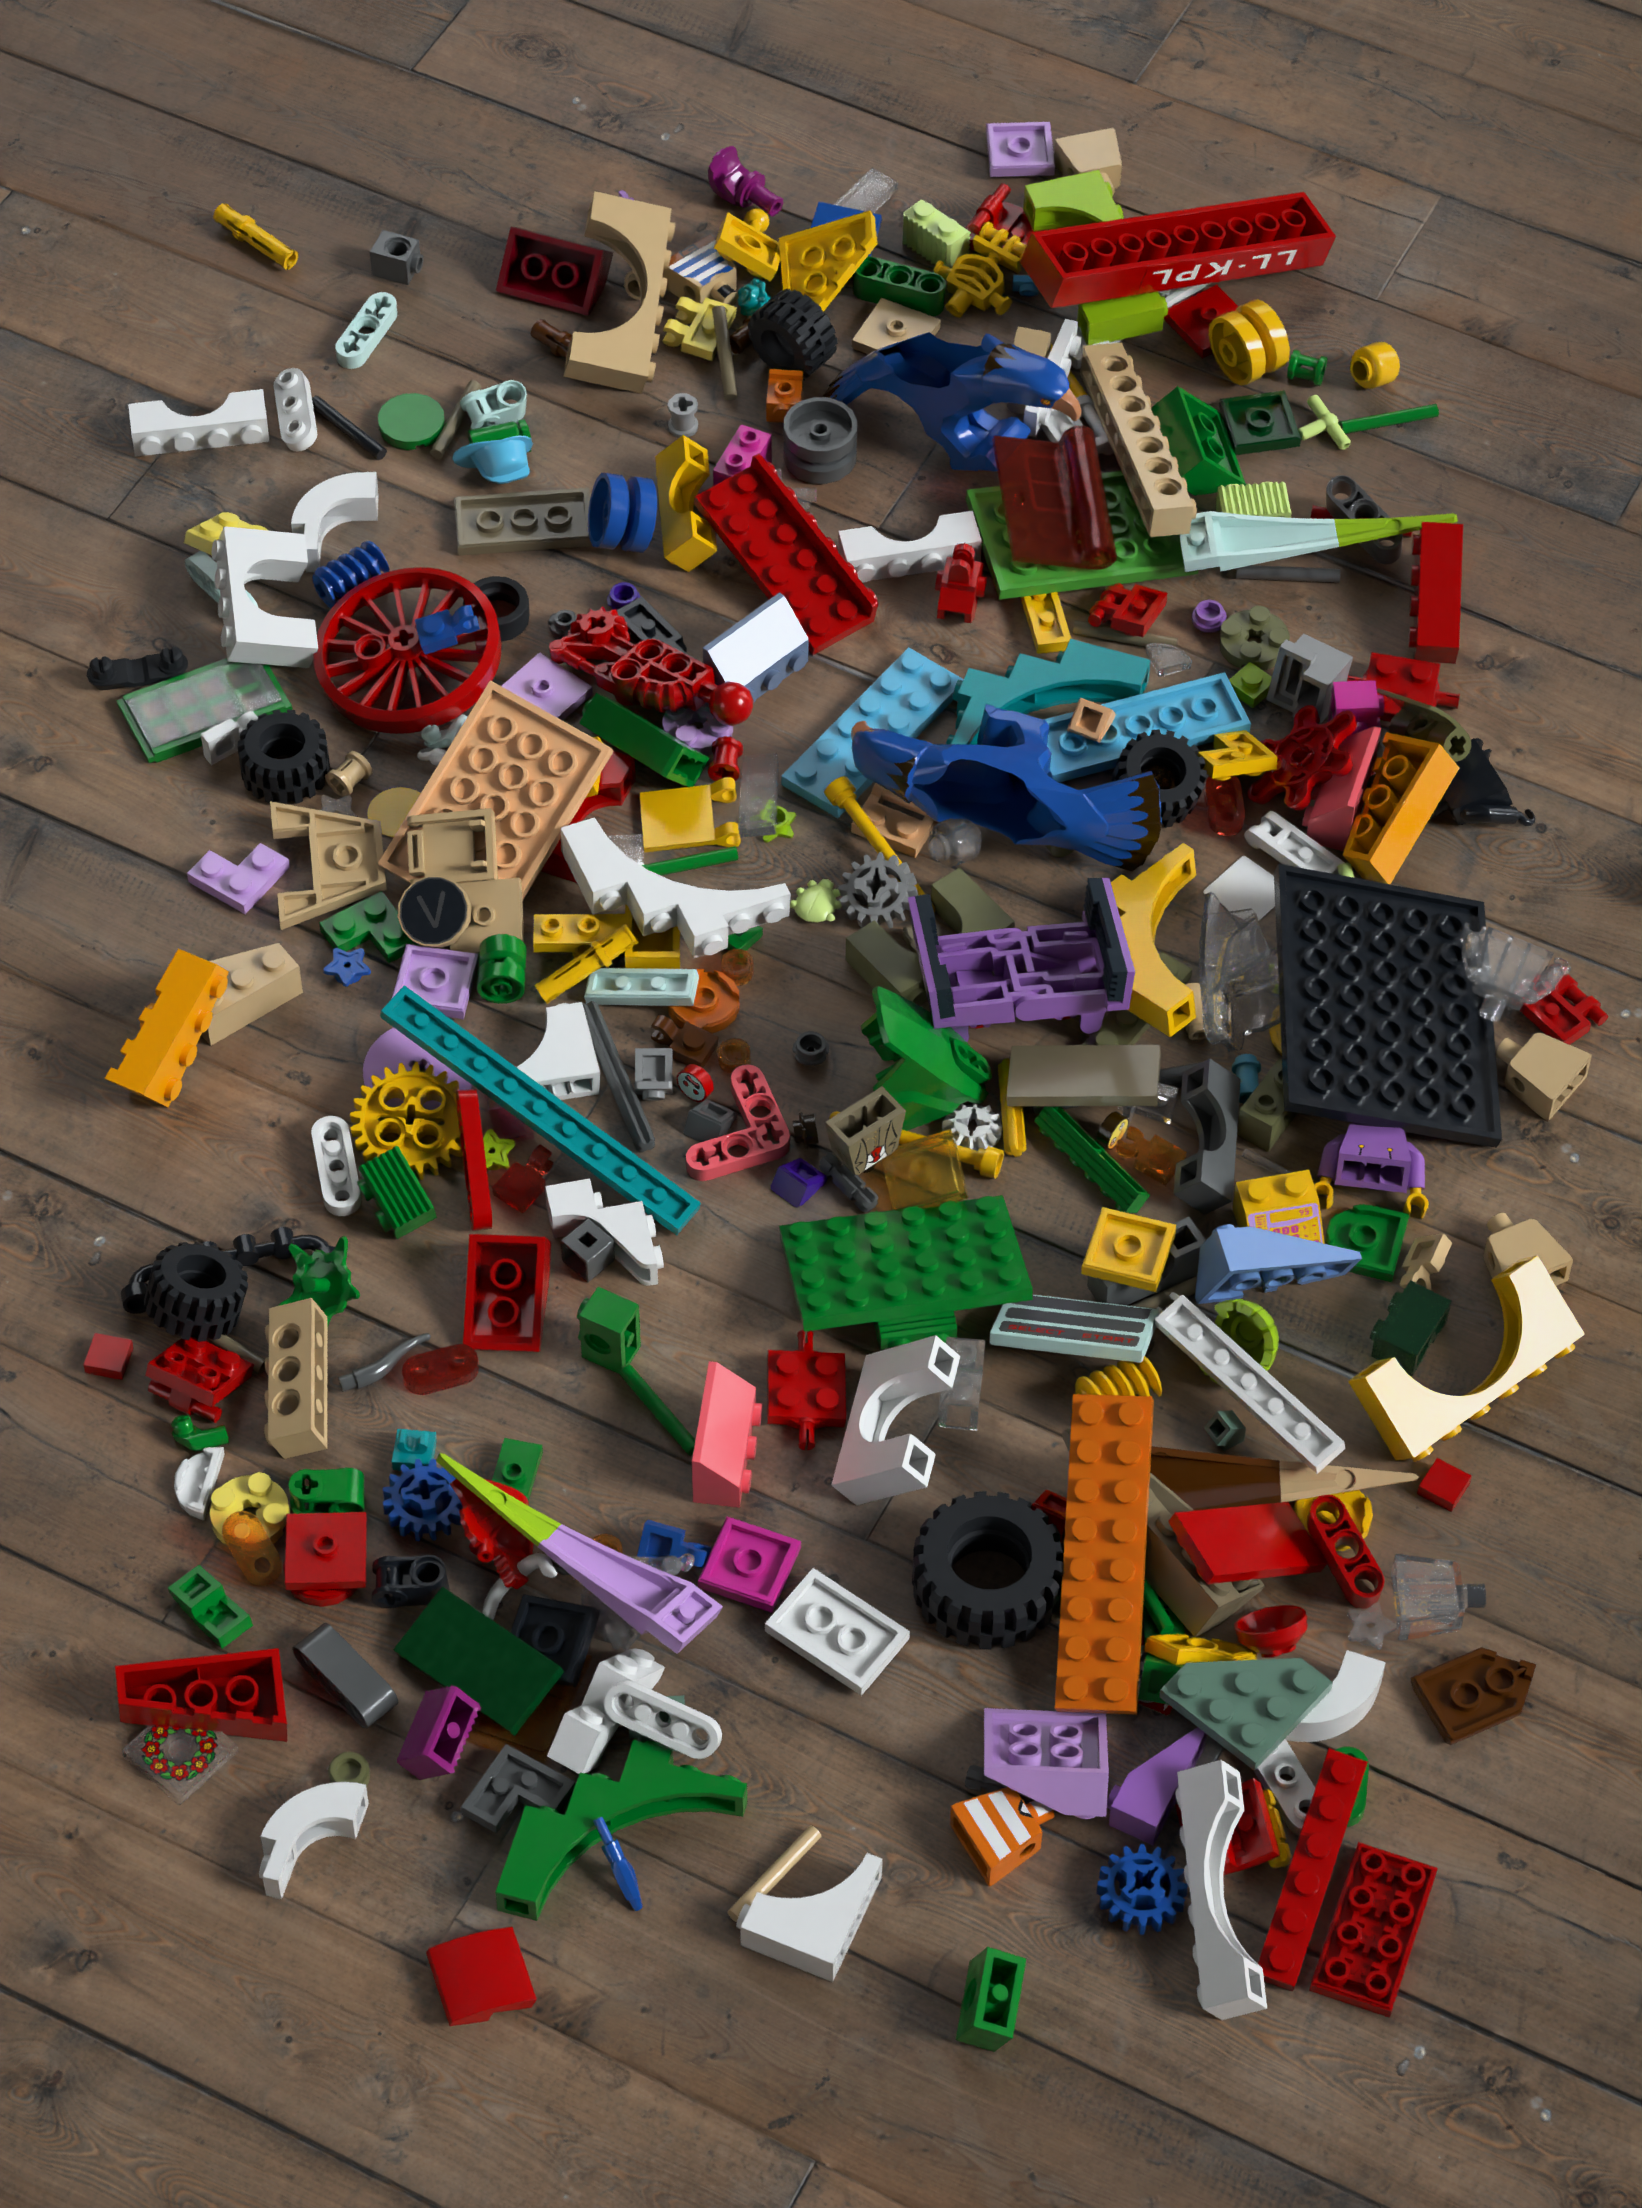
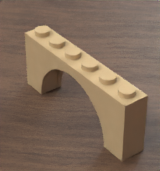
[563,191,675,394]

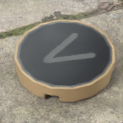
[398,875,471,949]

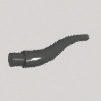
[338,1333,431,1392]

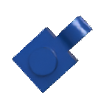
[415,605,480,655]
[636,1520,712,1571]

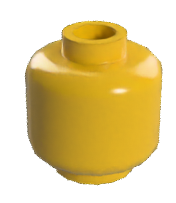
[1350,342,1400,389]

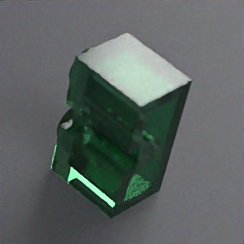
[1370,1280,1452,1377]

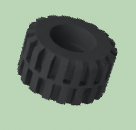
[748,289,838,381]
[237,709,330,804]
[1111,729,1207,828]
[144,1242,248,1341]

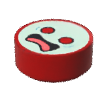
[676,1064,714,1102]

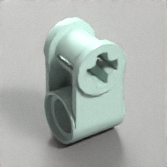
[460,380,527,429]

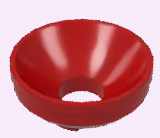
[1234,1605,1308,1658]

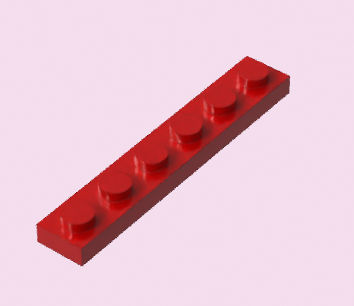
[1257,1748,1368,1992]

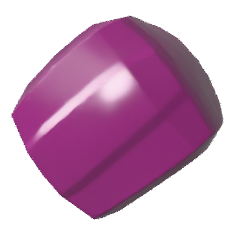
[708,145,784,217]

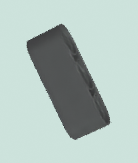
[292,1623,399,1729]

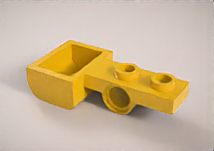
[533,904,680,969]

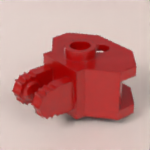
[935,543,986,623]

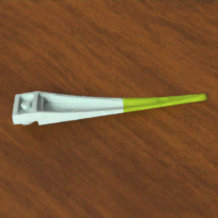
[1179,511,1458,572]

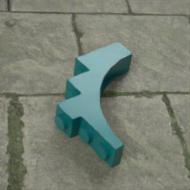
[946,639,1151,745]

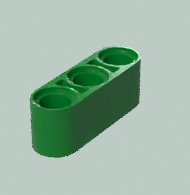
[853,256,945,317]

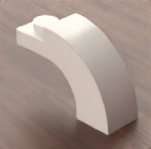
[259,1782,369,1899]

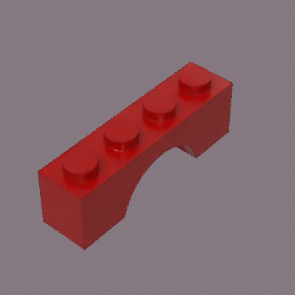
[541,751,636,883]

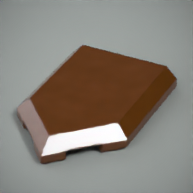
[1410,1647,1536,1745]

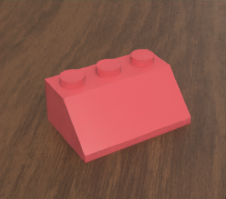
[1302,726,1381,851]
[692,1361,763,1508]

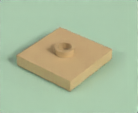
[852,298,941,354]
[450,877,524,955]

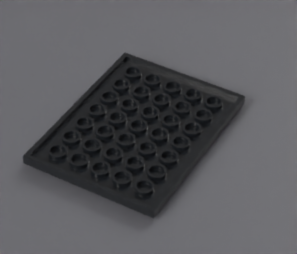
[1274,864,1502,1148]

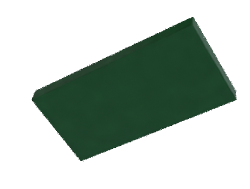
[393,1586,564,1736]

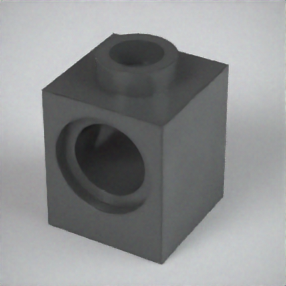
[370,230,424,285]

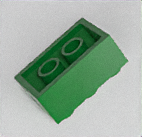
[1151,386,1246,496]

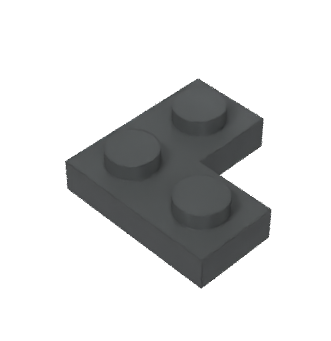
[461,1744,575,1834]

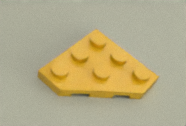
[779,210,877,312]

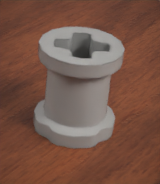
[668,393,698,438]

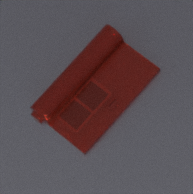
[992,425,1117,570]

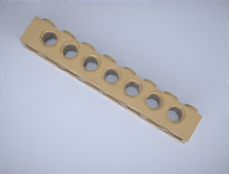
[1080,343,1197,537]

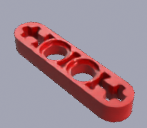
[456,1089,492,1231]

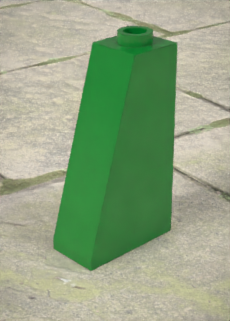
[579,693,710,787]

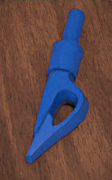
[593,1816,643,1911]

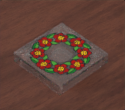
[122,1725,239,1806]

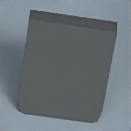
[684,1099,738,1142]

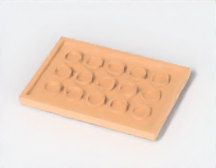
[378,680,614,901]

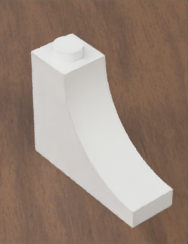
[487,1002,600,1111]
[736,1853,882,1982]

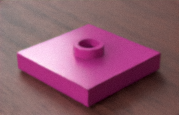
[698,1516,801,1613]

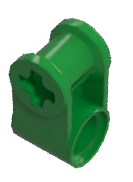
[288,1467,364,1514]

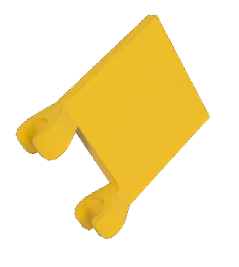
[640,777,741,853]

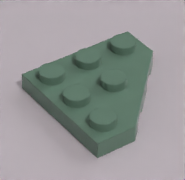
[1159,1658,1333,1771]

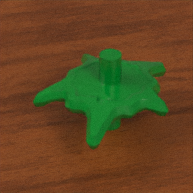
[278,1236,360,1325]

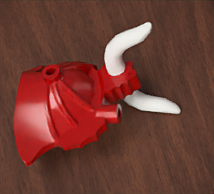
[450,1479,557,1620]

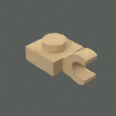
[1400,1233,1452,1301]

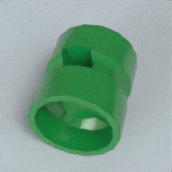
[477,934,527,1004]

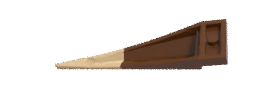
[1150,1446,1419,1510]

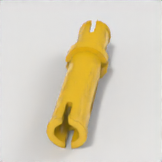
[213,203,298,270]
[534,924,639,1004]

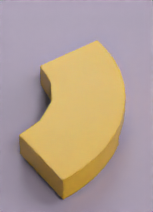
[1144,1634,1258,1665]

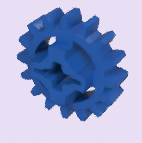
[383,1458,463,1541]
[1096,1844,1188,1935]

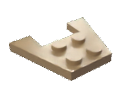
[270,801,387,930]

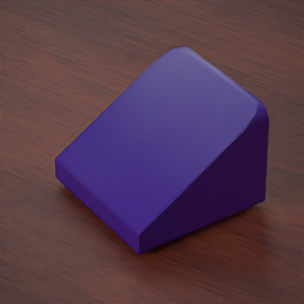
[771,1158,828,1208]

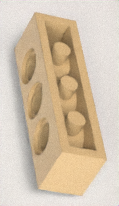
[264,1298,328,1459]

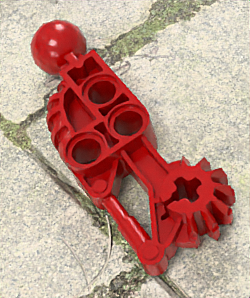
[549,606,754,726]

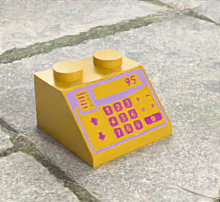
[1232,1170,1325,1244]

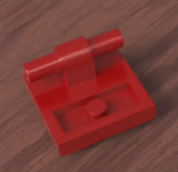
[965,184,1044,258]
[145,1337,254,1423]

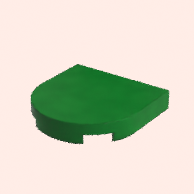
[1325,1204,1409,1282]

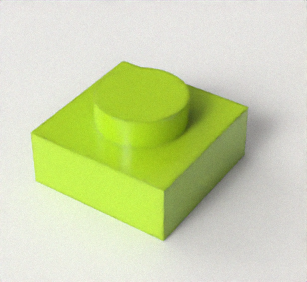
[1229,662,1272,708]

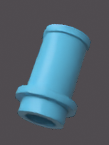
[1232,1054,1261,1104]

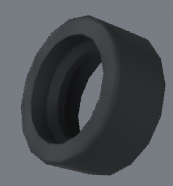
[463,576,530,642]

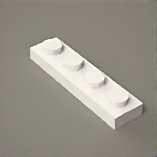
[1024,319,1081,437]

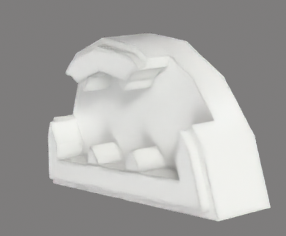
[174,1447,225,1520]

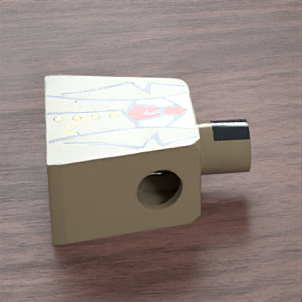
[825,1086,906,1175]

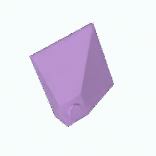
[984,1708,1109,1819]

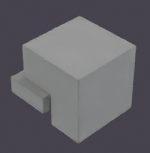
[1266,633,1353,724]

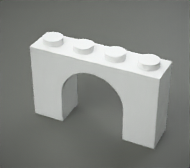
[212,526,318,668]
[831,1335,960,1506]

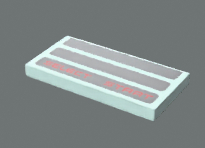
[990,1295,1159,1363]

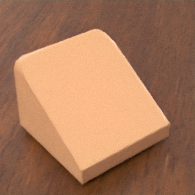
[1067,697,1116,743]

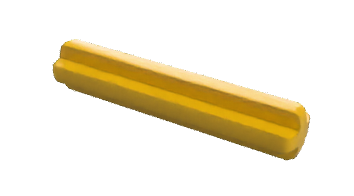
[998,1058,1026,1157]

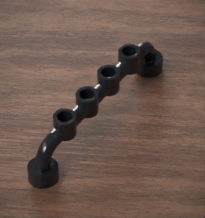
[121,1227,335,1314]

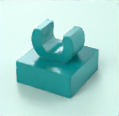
[392,1429,437,1471]

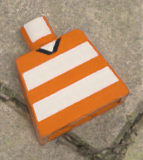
[950,1787,1055,1887]

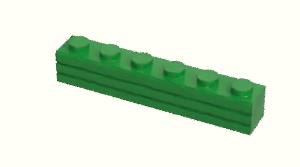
[1034,1106,1150,1213]

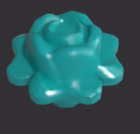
[737,278,771,317]

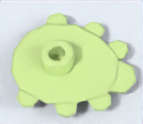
[790,879,842,923]

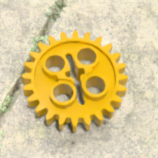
[350,1062,462,1180]

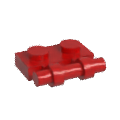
[1088,583,1168,637]
[1512,968,1608,1045]

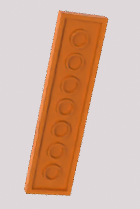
[1055,1394,1154,1715]

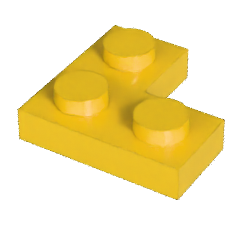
[1197,730,1278,781]

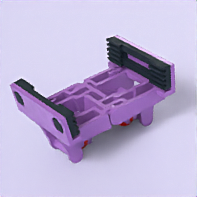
[908,878,1135,1042]

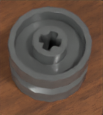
[783,397,857,484]

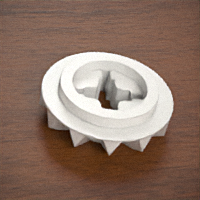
[942,1103,1002,1151]

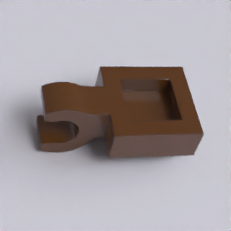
[651,1014,719,1068]

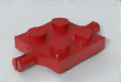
[1347,652,1460,722]
[767,1330,846,1450]

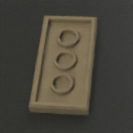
[454,487,592,556]
[1007,1045,1161,1106]

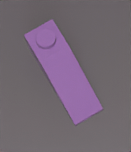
[1107,1727,1207,1845]

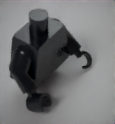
[1429,738,1535,826]

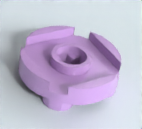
[662,702,733,756]

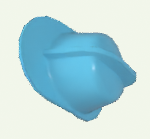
[452,436,533,484]

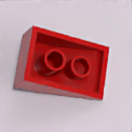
[463,1234,551,1352]

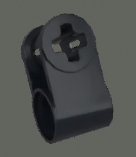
[371,1555,450,1609]

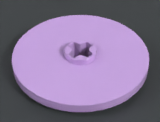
[363,1028,473,1123]

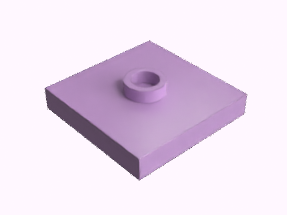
[986,122,1055,177]
[501,652,593,721]
[392,944,479,1019]

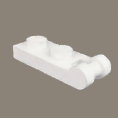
[1244,811,1345,875]

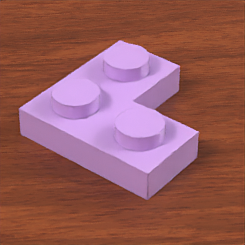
[187,843,290,914]

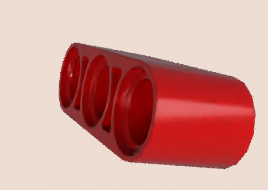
[1306,1495,1385,1609]

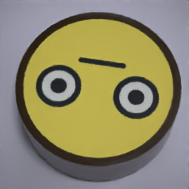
[1096,1111,1129,1150]

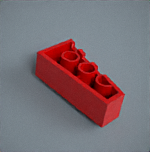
[1408,522,1463,664]
[115,1648,287,1742]

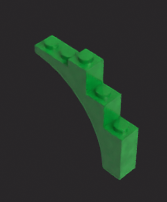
[495,1740,748,1921]

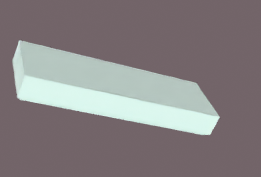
[584,968,699,1006]

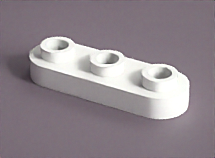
[274,368,317,452]
[311,1116,362,1216]
[604,1680,722,1759]
[1253,1739,1315,1836]

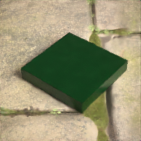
[1219,390,1301,455]

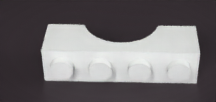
[128,389,270,457]
[838,511,982,583]

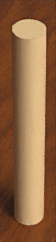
[727,1825,821,1922]

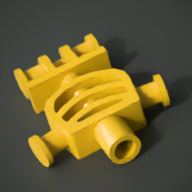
[933,221,1027,318]

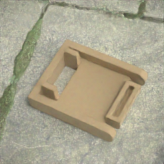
[407,808,498,885]

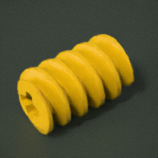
[1075,1356,1162,1397]

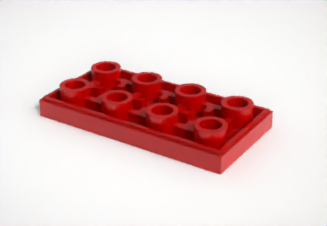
[1168,1502,1328,1584]
[1309,1842,1438,2018]

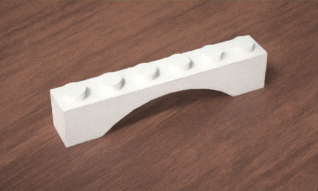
[1176,1760,1267,2020]

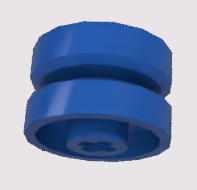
[588,473,657,553]

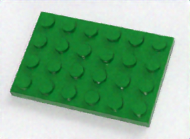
[779,1195,1033,1332]

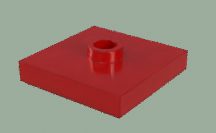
[1164,284,1239,358]
[285,1512,367,1590]

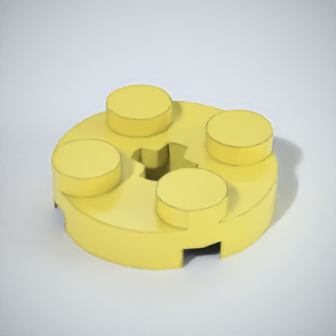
[210,1472,290,1551]

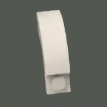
[291,472,379,572]
[1285,1650,1386,1742]

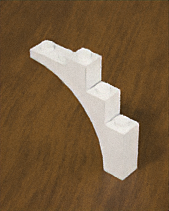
[561,817,791,958]

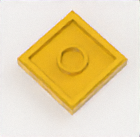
[1081,1207,1176,1292]

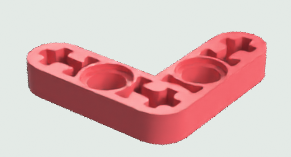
[686,1064,790,1181]

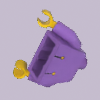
[1314,1123,1429,1219]

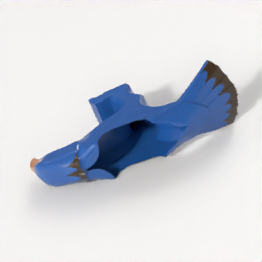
[823,332,1082,471]
[851,704,1162,872]

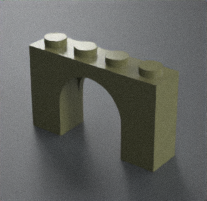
[845,867,1015,1006]

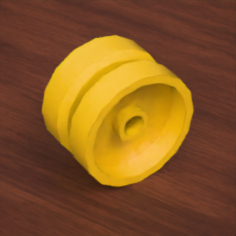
[1209,299,1290,386]

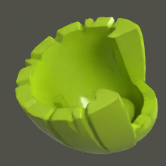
[1199,1299,1279,1384]

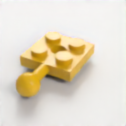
[714,208,780,282]

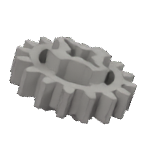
[838,852,918,929]

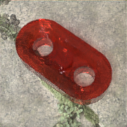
[1204,776,1245,836]
[402,1344,479,1395]

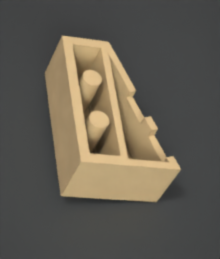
[201,943,303,1046]

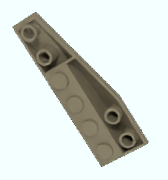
[1062,1428,1265,1637]

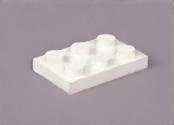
[765,1568,910,1696]

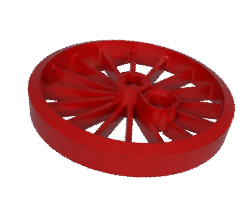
[313,567,502,734]

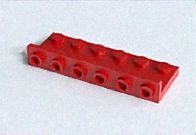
[693,453,878,655]

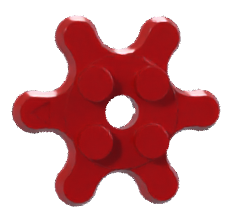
[1247,705,1357,811]

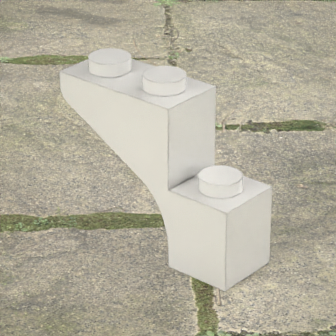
[545,1178,664,1286]
[547,1648,665,1774]

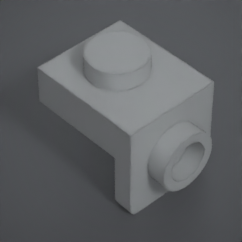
[635,1048,673,1101]

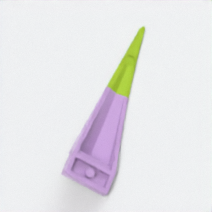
[436,1453,723,1654]

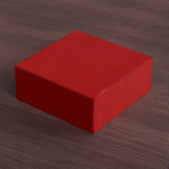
[84,1333,134,1380]
[1417,1458,1472,1512]

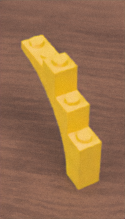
[1111,843,1196,1037]

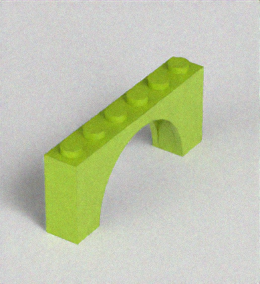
[1023,170,1168,345]

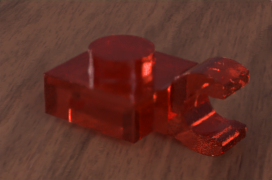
[492,1144,554,1214]

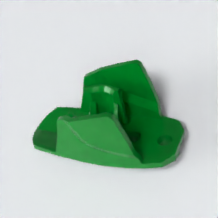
[860,986,992,1131]

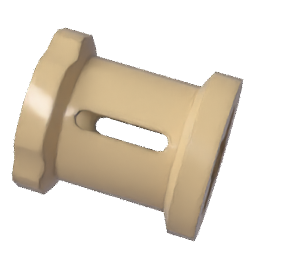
[325,751,373,798]

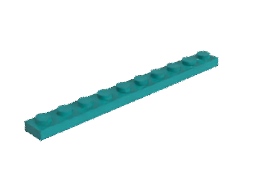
[380,985,701,1236]

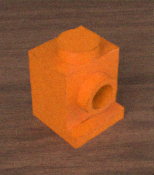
[766,369,803,423]

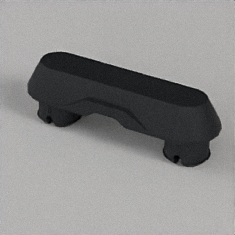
[87,647,188,690]

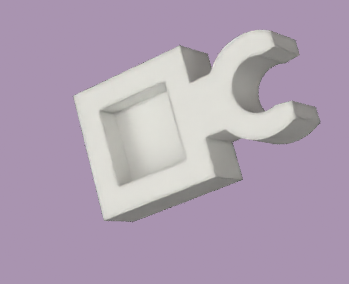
[201,711,259,765]

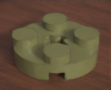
[1220,606,1290,671]

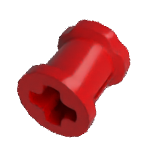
[708,736,743,782]

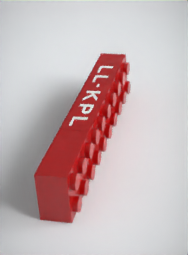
[1020,192,1336,308]

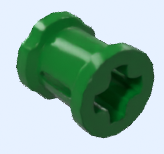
[1287,349,1327,386]

